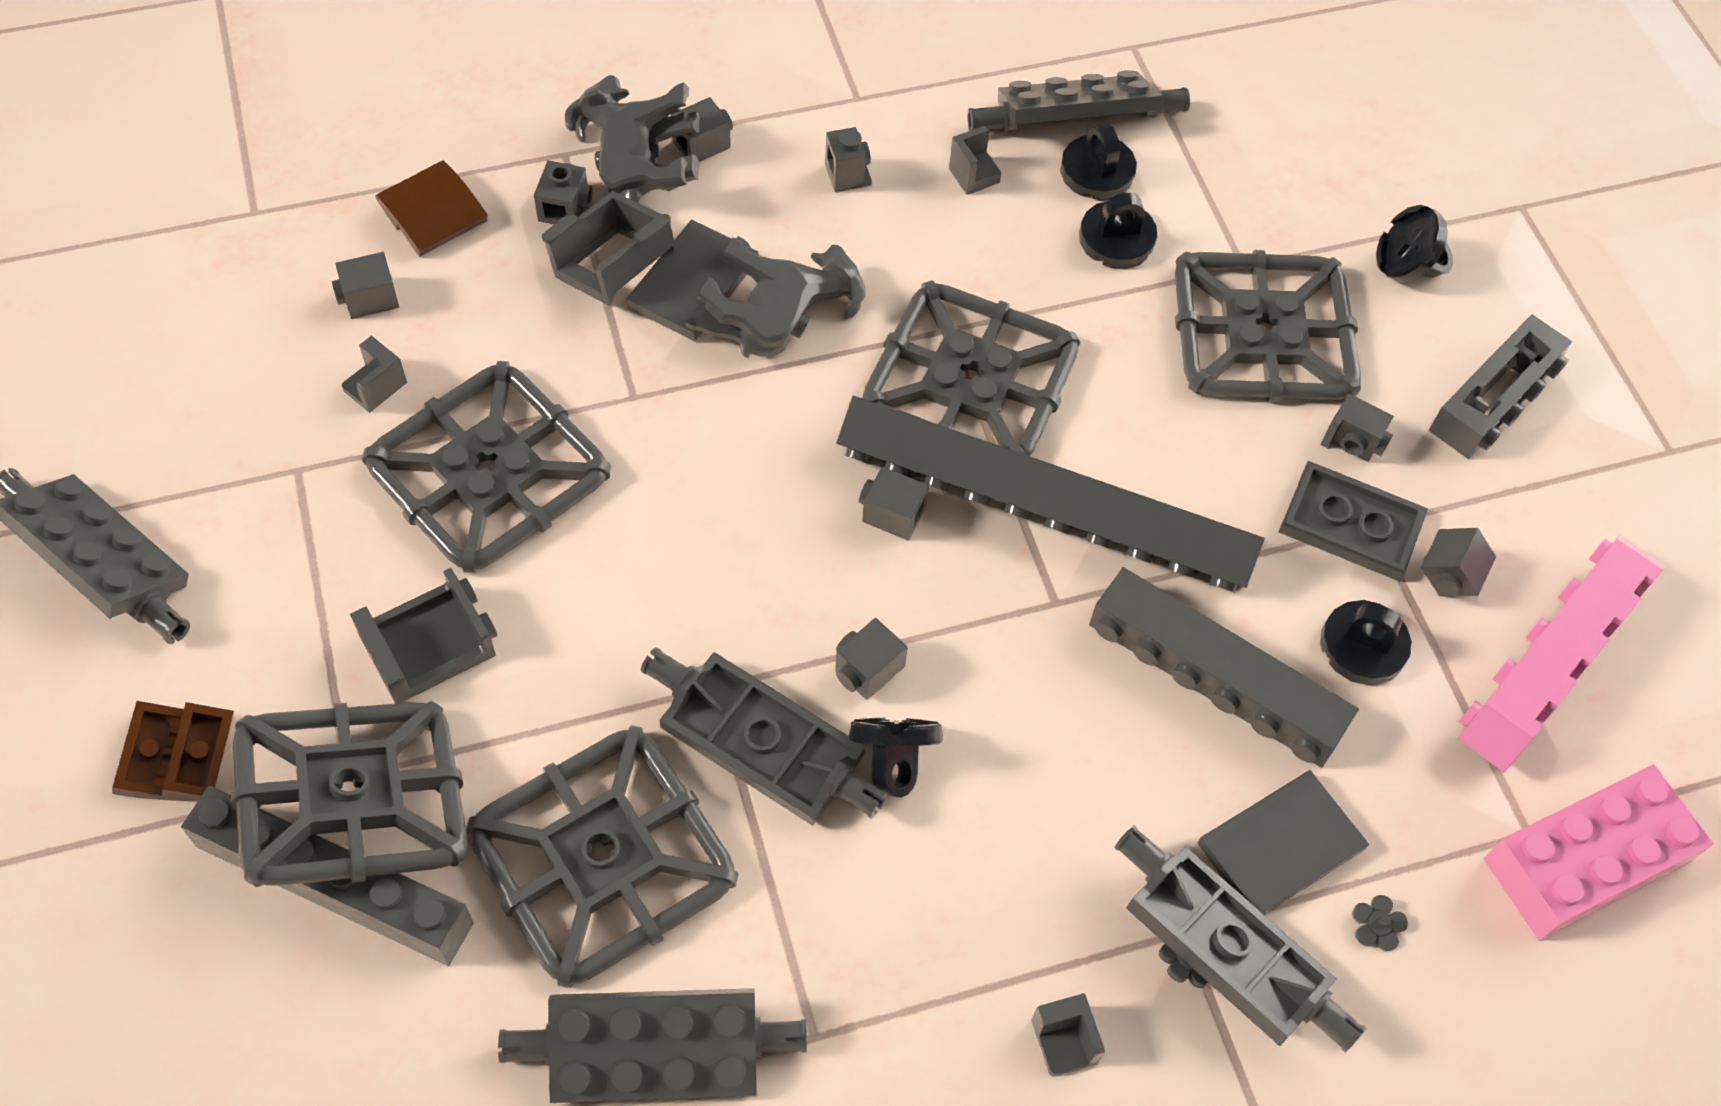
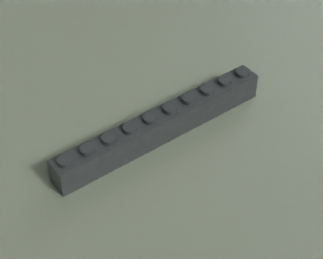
[836,395,1265,592]

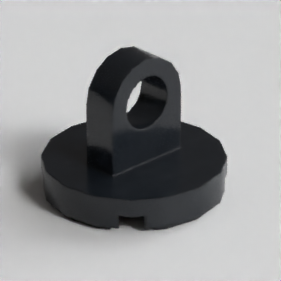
[1060,123,1137,200]
[1079,192,1158,269]
[1376,204,1453,283]
[1320,600,1412,685]
[849,717,943,798]

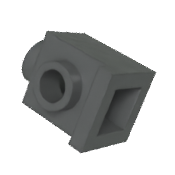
[825,127,872,192]
[1320,393,1394,462]

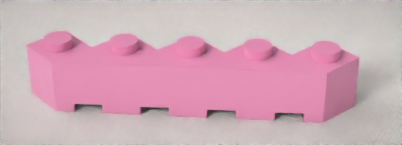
[1458,535,1665,773]

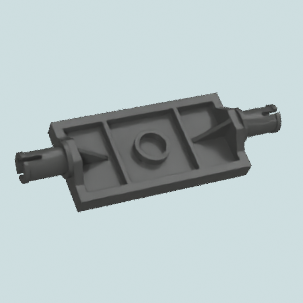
[967,70,1190,132]
[0,468,190,644]
[641,647,888,826]
[1114,825,1367,1053]
[498,988,807,1103]

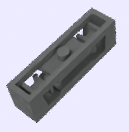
[1428,314,1573,459]

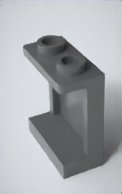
[349,568,498,704]

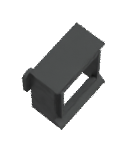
[541,191,676,307]

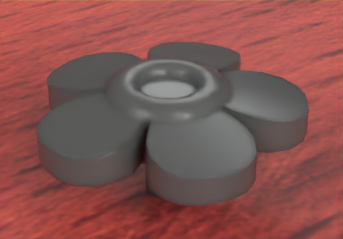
[1352,895,1408,951]
[1159,944,1208,988]

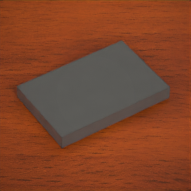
[626,219,758,341]
[1278,461,1428,582]
[1198,770,1369,915]

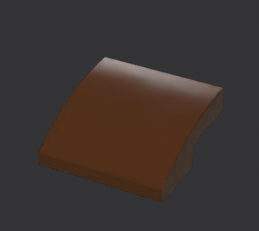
[375,160,488,257]
[112,701,234,801]

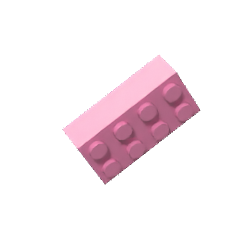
[1483,764,1714,941]

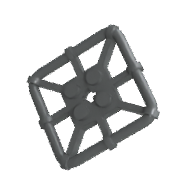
[1175,250,1361,402]
[862,280,1080,456]
[362,361,612,573]
[230,701,467,887]
[466,725,739,989]

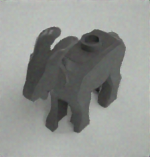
[565,75,700,202]
[685,236,866,358]

